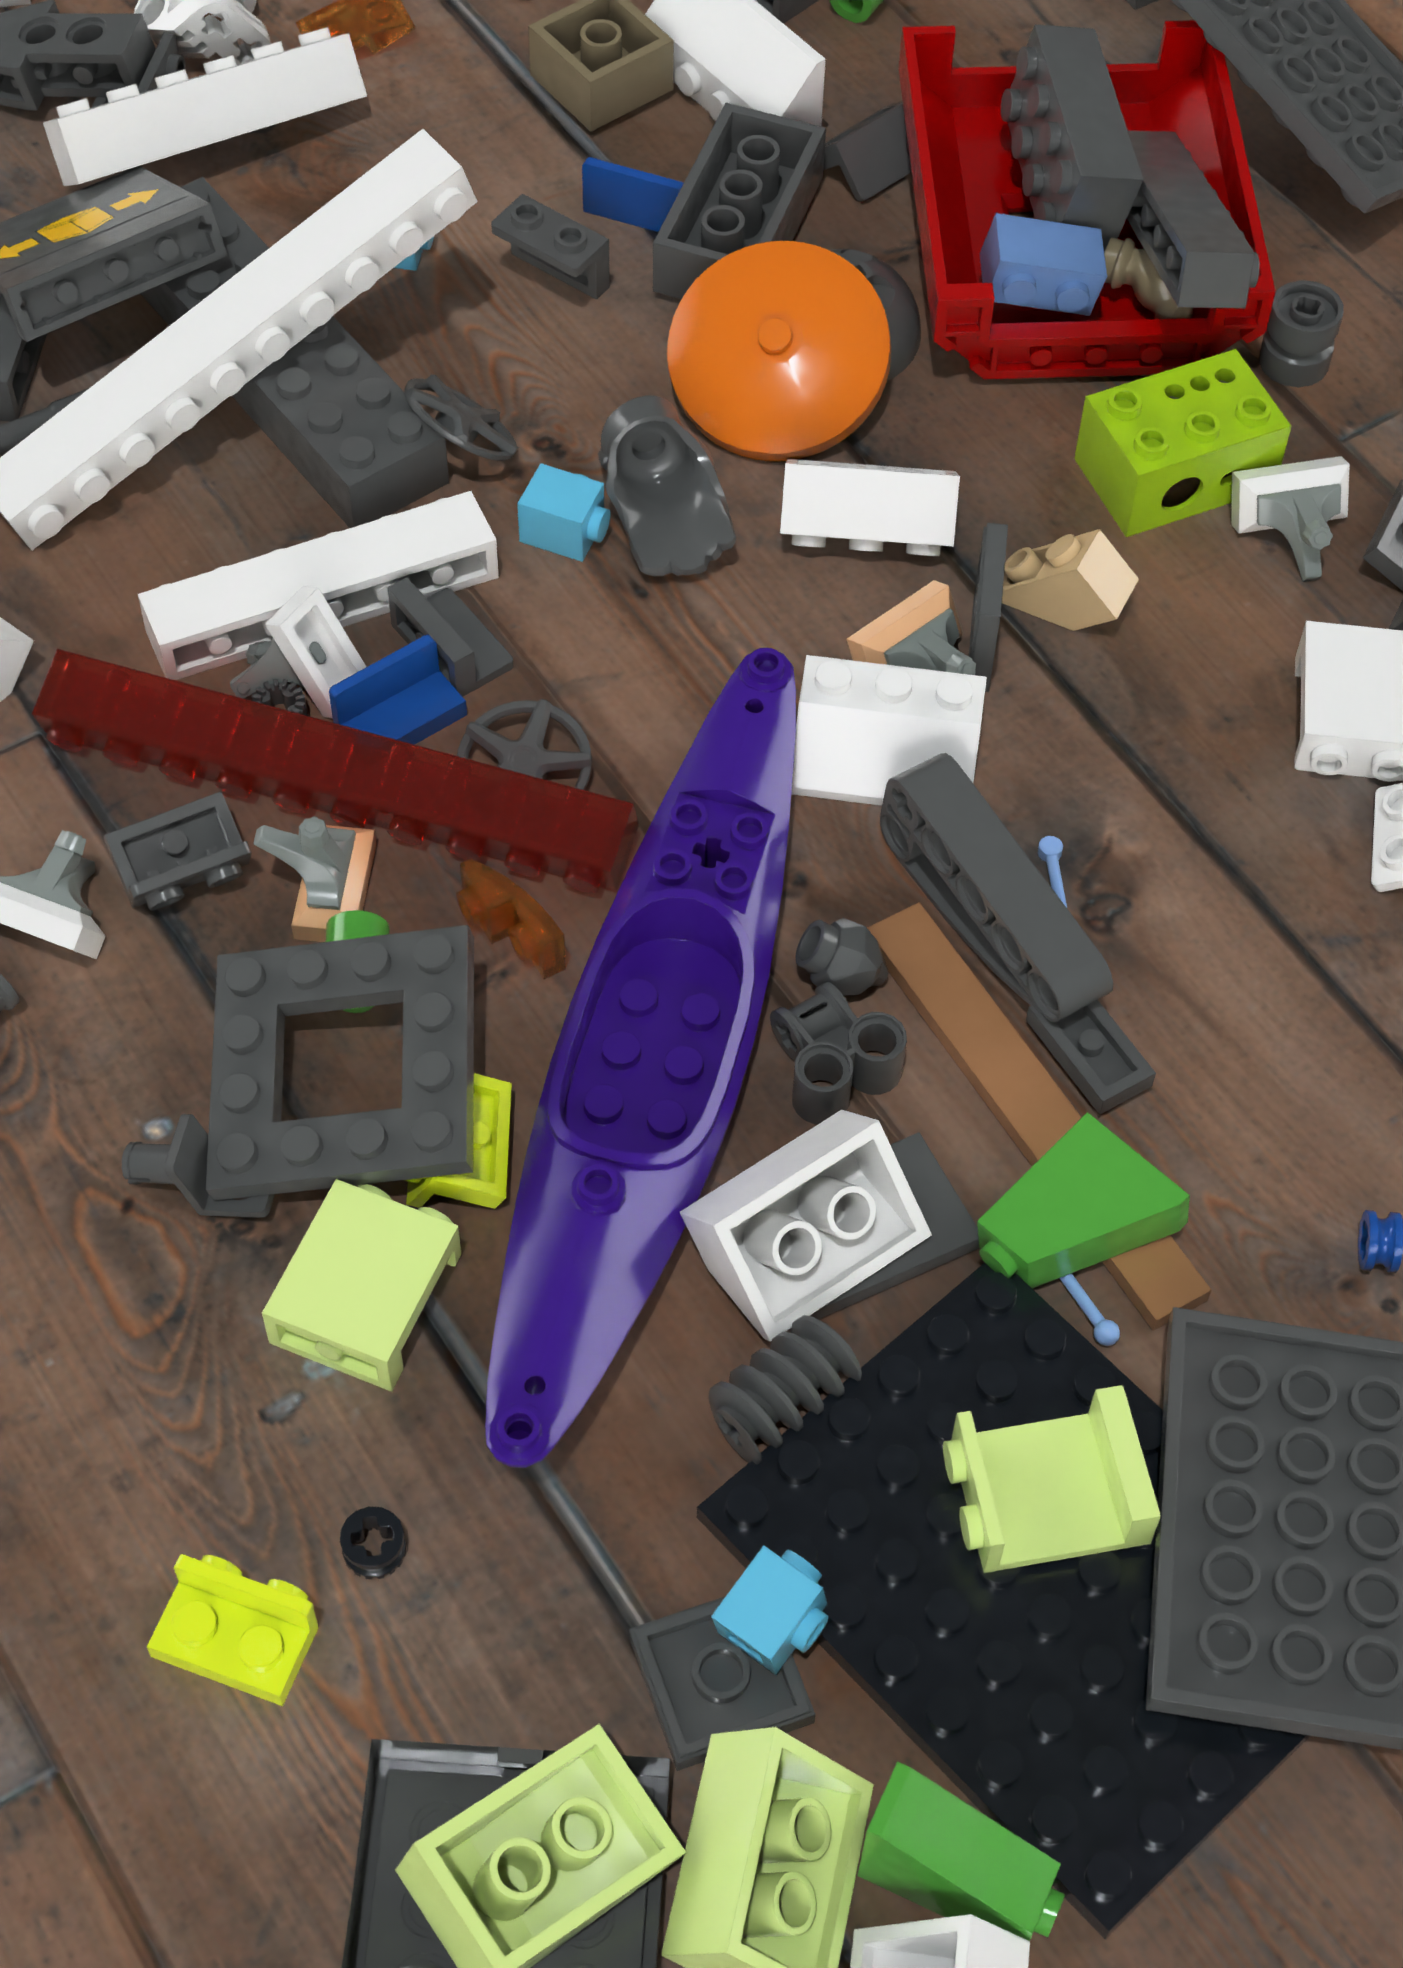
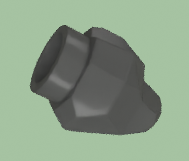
[795,918,889,996]

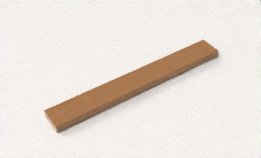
[867,902,1212,1331]

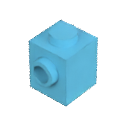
[517,463,611,562]
[711,1545,828,1675]

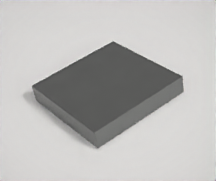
[968,523,1008,692]
[629,1596,816,1771]

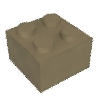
[528,0,674,131]

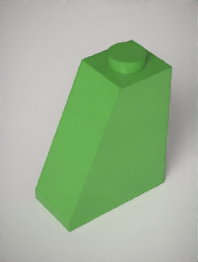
[977,1112,1190,1289]
[857,1761,1065,1941]

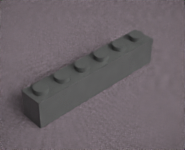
[1126,131,1260,308]

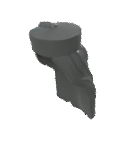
[598,395,737,576]

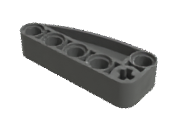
[880,753,1113,1022]

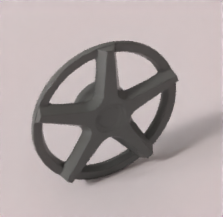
[404,374,519,461]
[456,699,592,826]

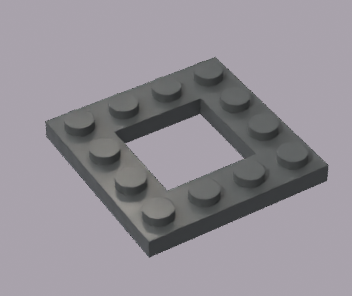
[206,925,474,1201]

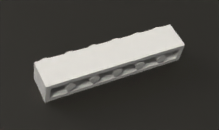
[43,27,367,186]
[138,491,499,683]

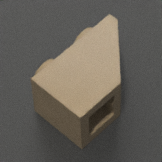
[1002,529,1139,631]

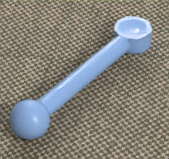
[1037,836,1067,908]
[1059,1273,1120,1347]

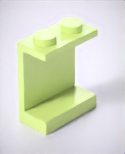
[943,1385,1161,1573]

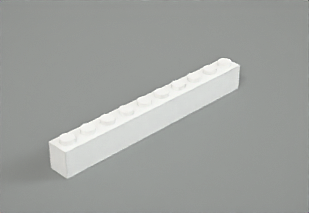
[0,129,477,551]

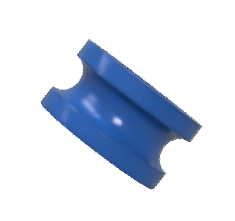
[1358,1210,1403,1273]

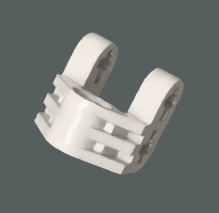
[134,0,271,65]

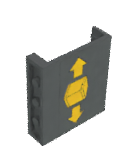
[0,166,228,342]

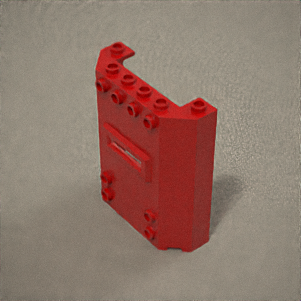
[898,20,1276,379]

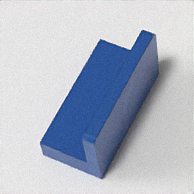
[582,157,684,232]
[329,634,467,771]

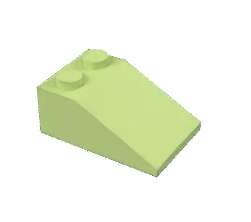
[395,1724,686,1968]

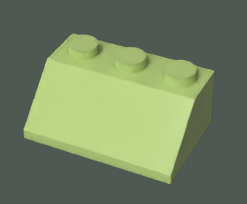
[661,1727,874,1968]

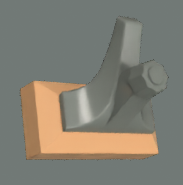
[847,580,976,675]
[253,816,377,942]

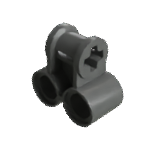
[770,982,907,1125]

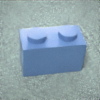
[980,213,1107,316]

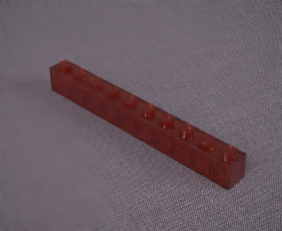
[32,649,639,893]

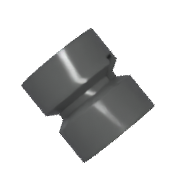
[1259,280,1344,387]

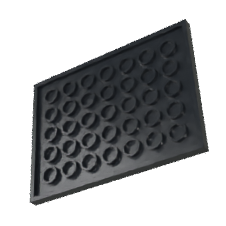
[697,1263,1310,1939]

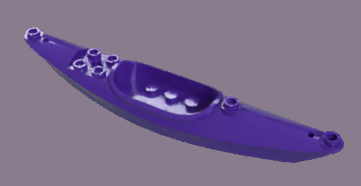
[485,648,796,1468]

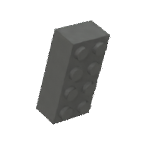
[1001,24,1143,253]
[653,103,826,299]

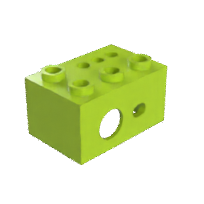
[1074,349,1292,537]

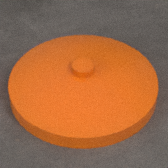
[667,241,891,461]

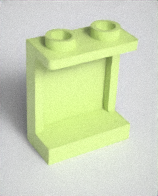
[262,1179,461,1392]

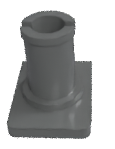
[122,1114,275,1218]

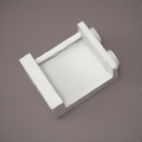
[1294,621,1403,782]

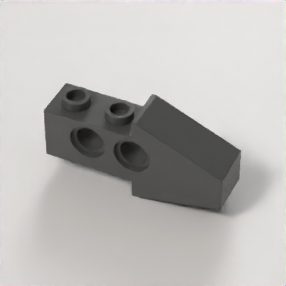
[0,0,156,110]

